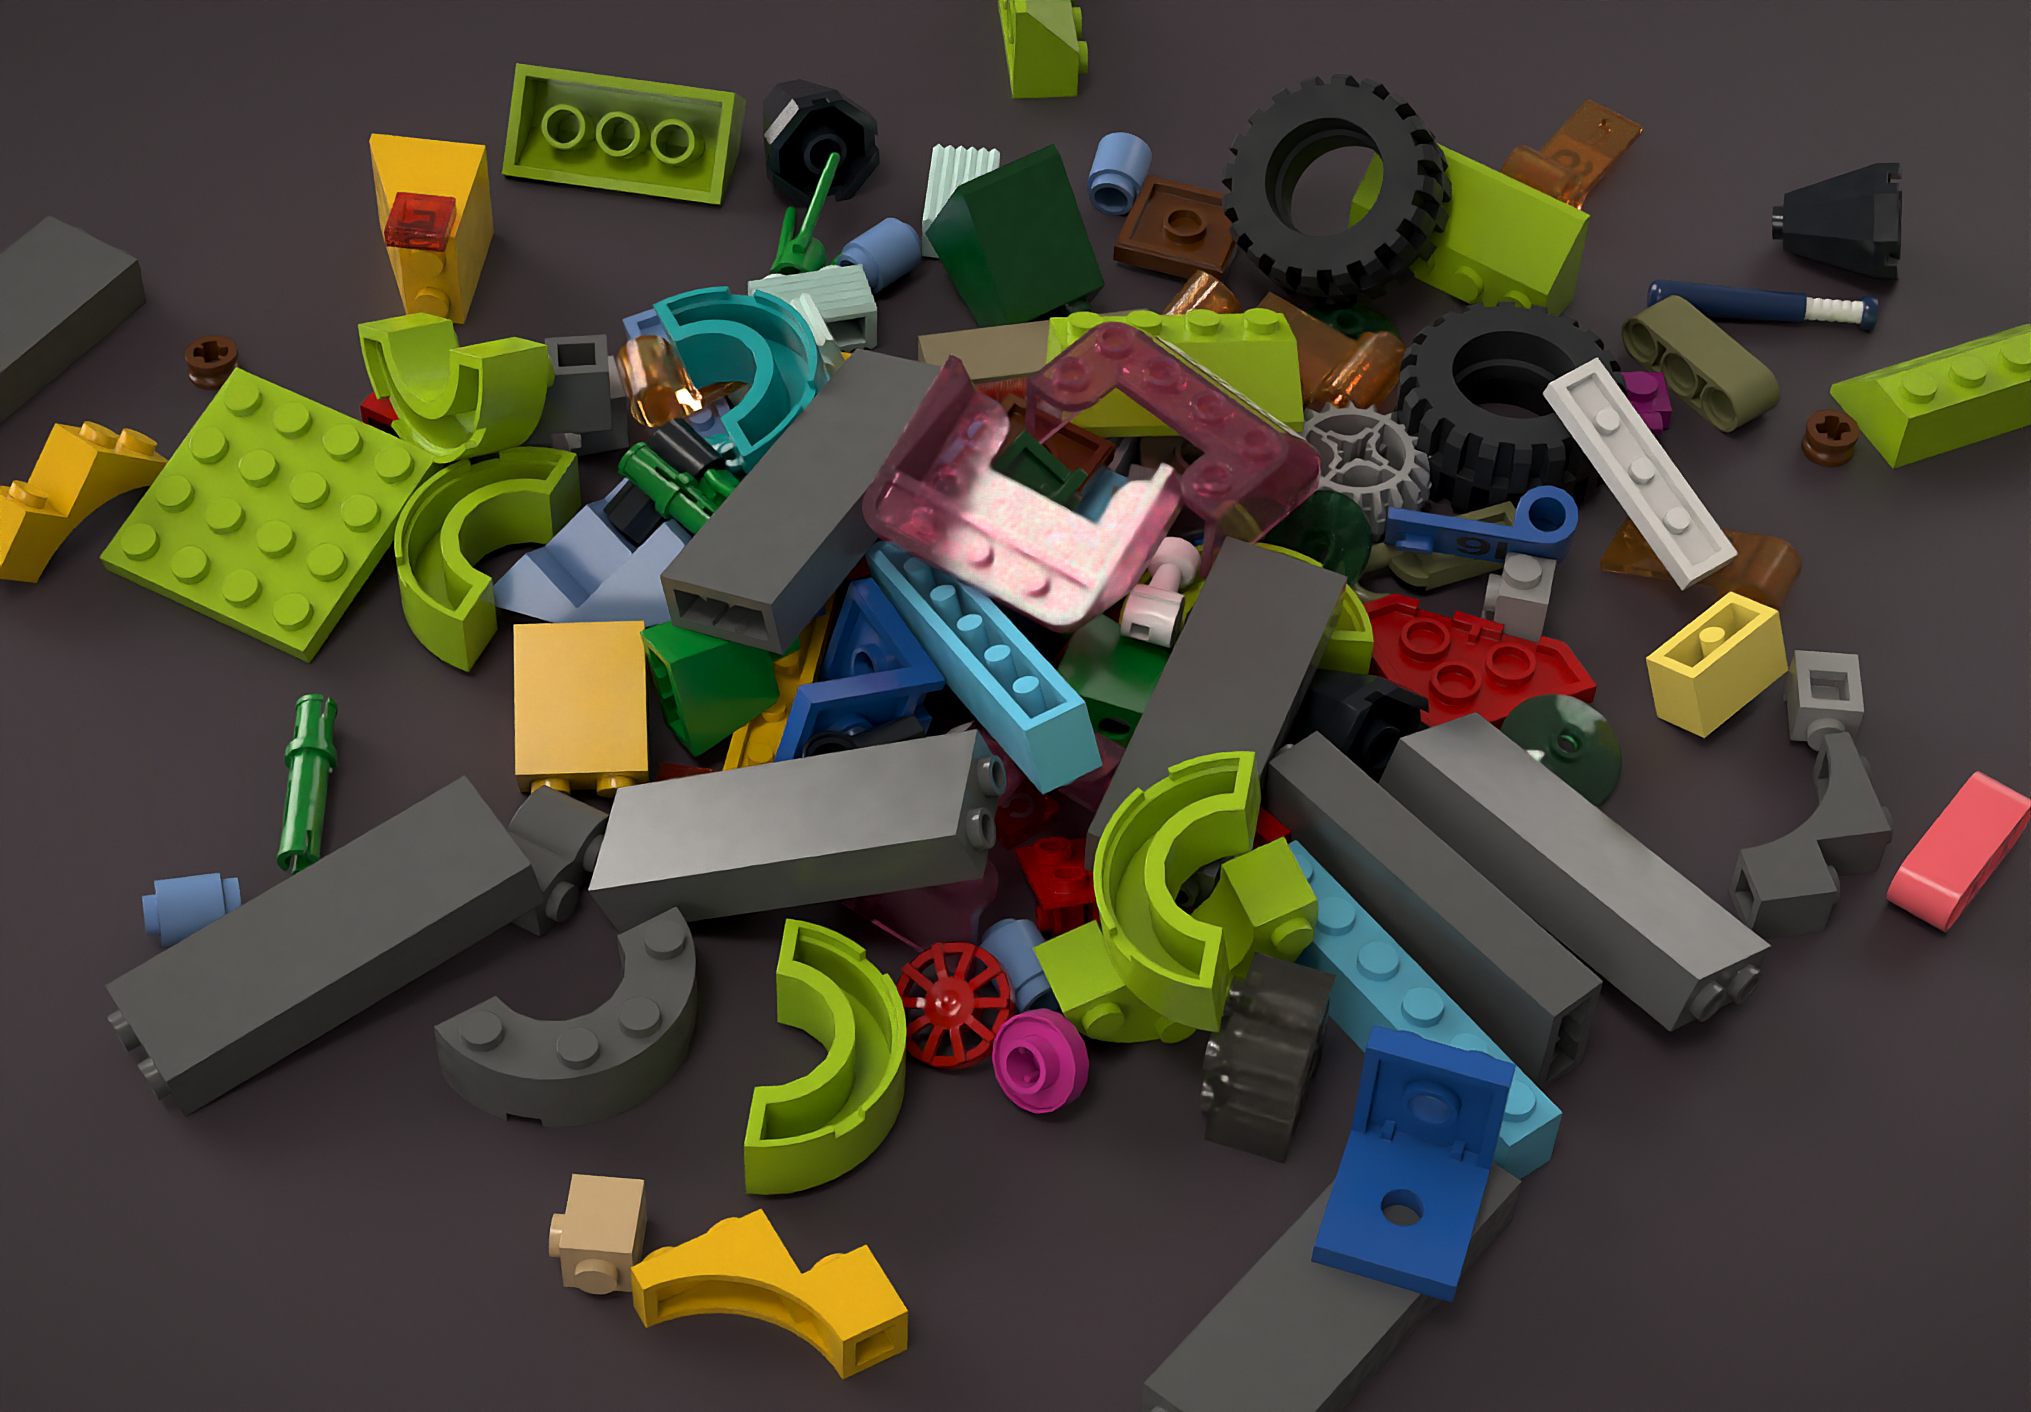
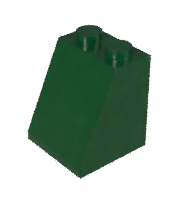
[925,143,1105,328]

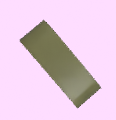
[1621,295,1780,433]

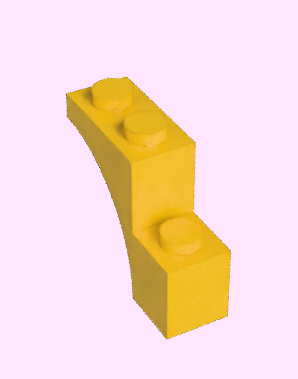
[0,421,169,583]
[630,1208,908,1380]

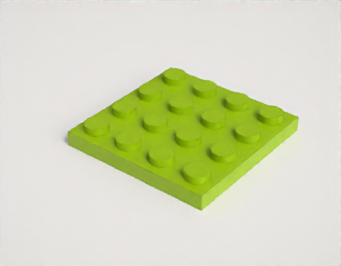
[99,367,443,664]

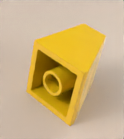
[369,133,494,324]
[514,620,650,798]

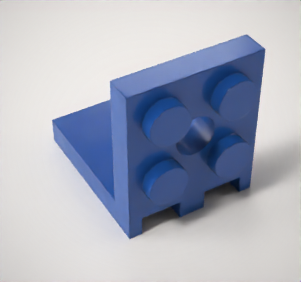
[773,578,946,763]
[1311,1024,1516,1303]

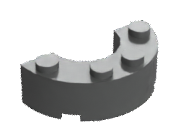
[434,906,698,1128]

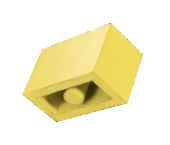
[1646,591,1788,738]

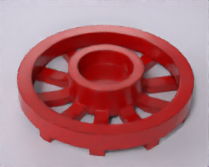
[896,941,1015,1070]

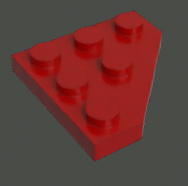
[1363,593,1597,733]

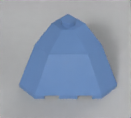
[493,478,695,627]

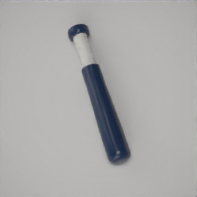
[1647,280,1878,331]

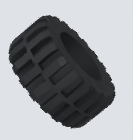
[1221,74,1452,306]
[1394,301,1627,514]

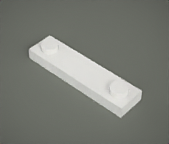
[1543,357,1738,591]

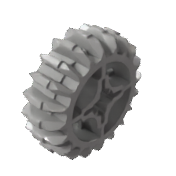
[1273,400,1432,544]

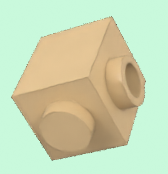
[549,1174,647,1294]

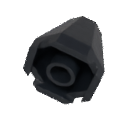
[763,79,880,209]
[1772,163,1902,280]
[1286,668,1430,784]

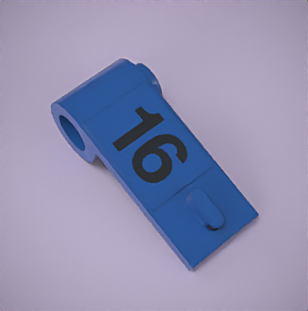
[1384,486,1578,565]

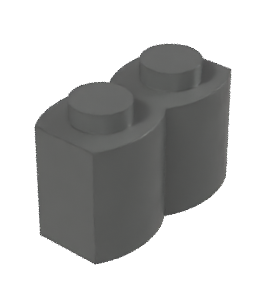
[507,785,610,937]

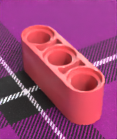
[1886,771,2031,933]

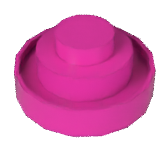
[992,1008,1089,1114]

